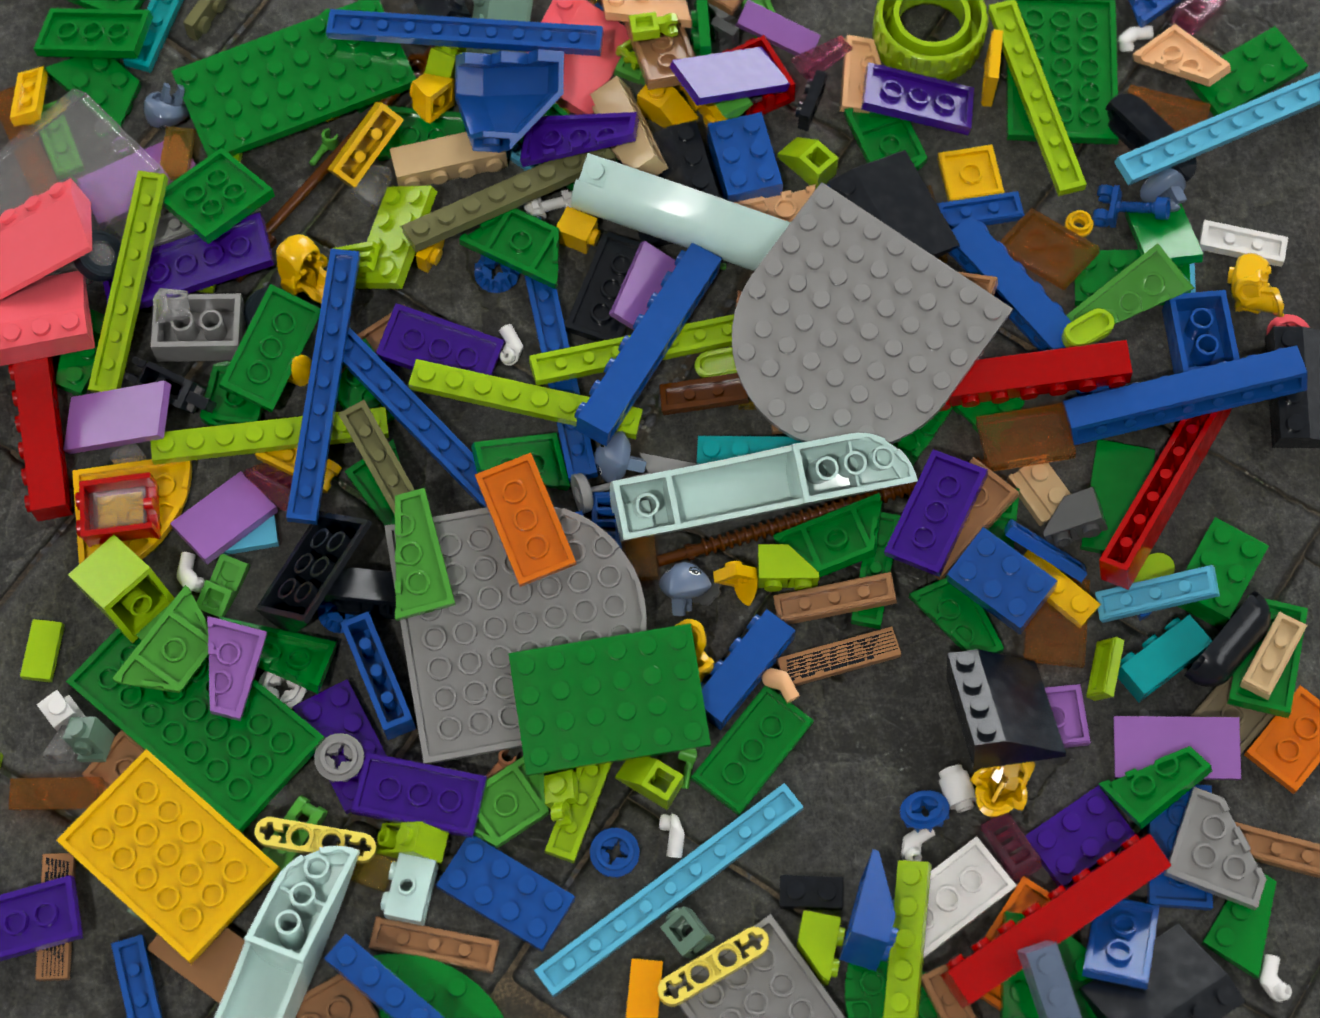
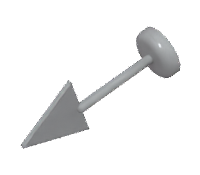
[571,453,696,514]

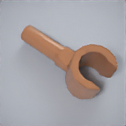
[485,749,517,779]

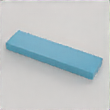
[1095,565,1220,623]

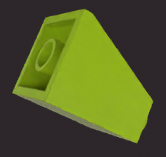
[68,535,175,643]

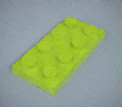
[355,186,437,289]

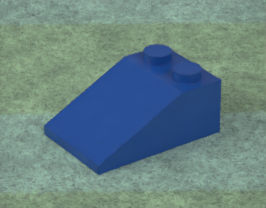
[839,849,898,971]

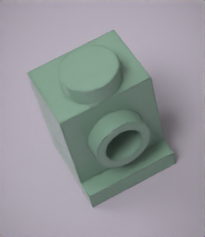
[63,717,115,762]
[660,906,716,960]

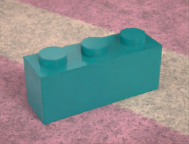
[1117,614,1213,703]

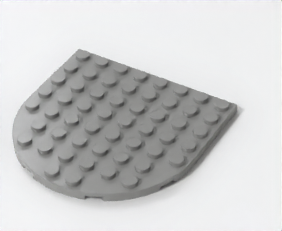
[732,182,1013,444]
[384,507,647,764]

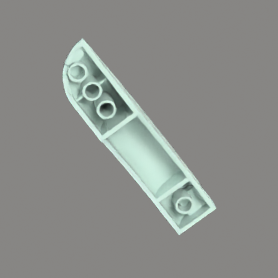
[571,153,791,271]
[610,433,918,542]
[214,846,360,1018]

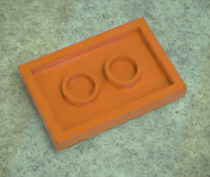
[1244,685,1320,794]

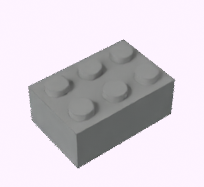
[151,293,246,362]

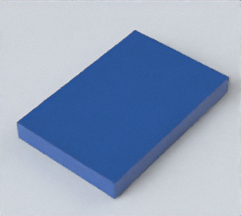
[1082,899,1160,990]

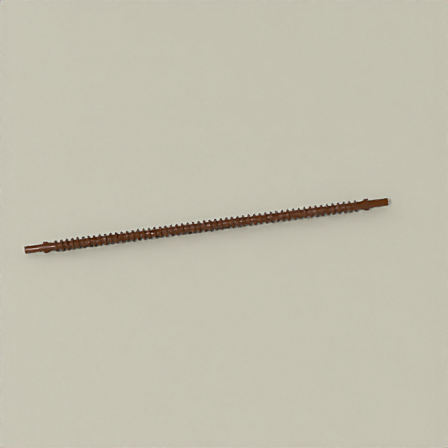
[656,431,1094,567]

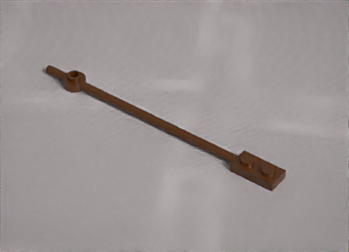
[234,45,435,283]

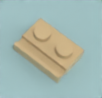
[1007,456,1071,526]

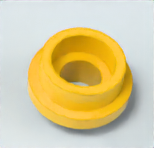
[1065,210,1093,238]

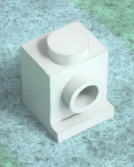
[36,690,86,738]

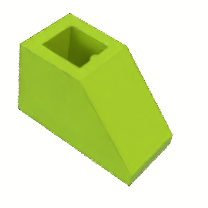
[424,46,467,86]
[777,137,838,190]
[757,544,819,592]
[615,757,684,810]
[376,821,449,863]
[796,910,845,986]

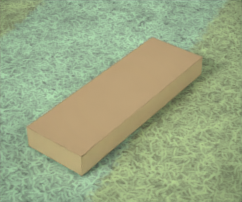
[1240,612,1307,700]

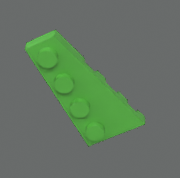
[1066,243,1195,325]
[395,488,456,621]

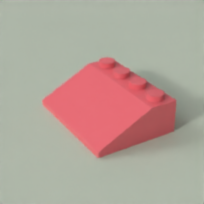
[526,0,629,115]
[0,178,93,300]
[0,271,95,366]

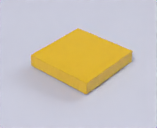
[981,29,1003,107]
[937,145,1005,201]

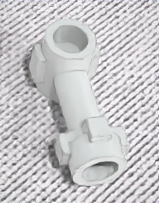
[524,189,573,221]

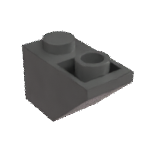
[1043,487,1108,547]

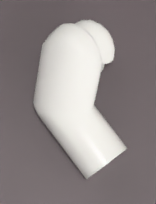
[659,813,685,858]
[901,829,935,861]
[1259,954,1292,1002]

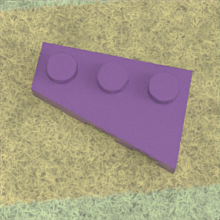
[207,616,267,721]

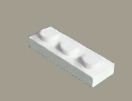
[1199,220,1288,267]

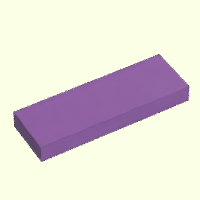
[735,0,821,62]

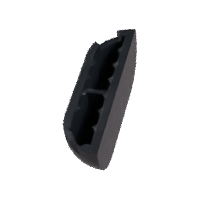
[1105,93,1197,182]
[325,568,396,619]
[1184,590,1271,687]

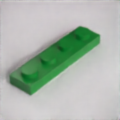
[850,512,901,629]

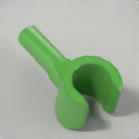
[309,128,339,166]
[678,749,698,789]

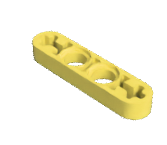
[255,817,376,864]
[658,927,769,1007]

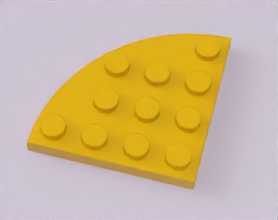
[72,459,192,564]

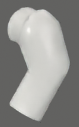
[1118,26,1153,52]
[499,324,523,366]
[177,552,205,593]

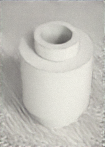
[938,764,976,813]

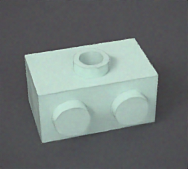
[381,853,439,926]

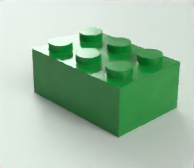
[1177,517,1269,630]

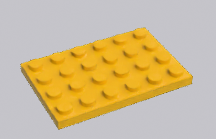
[56,749,281,965]

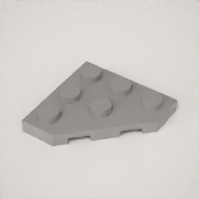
[1164,787,1267,910]

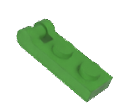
[262,795,328,881]

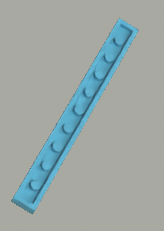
[1114,72,1320,185]
[534,783,804,998]

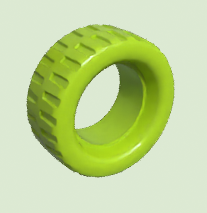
[872,0,988,81]

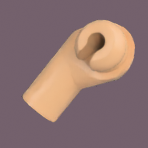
[762,668,800,703]

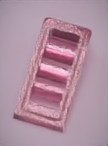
[1171,0,1227,36]
[791,35,852,81]
[243,462,293,511]
[980,813,1041,883]

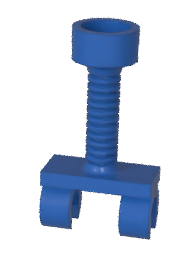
[1092,185,1171,228]

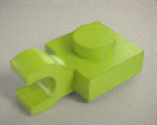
[629,12,679,41]
[544,769,578,827]

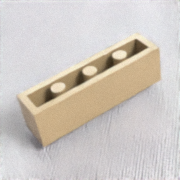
[590,76,668,176]
[390,132,508,186]

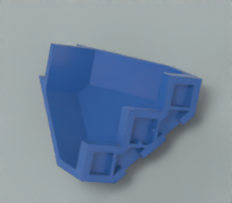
[455,49,564,153]

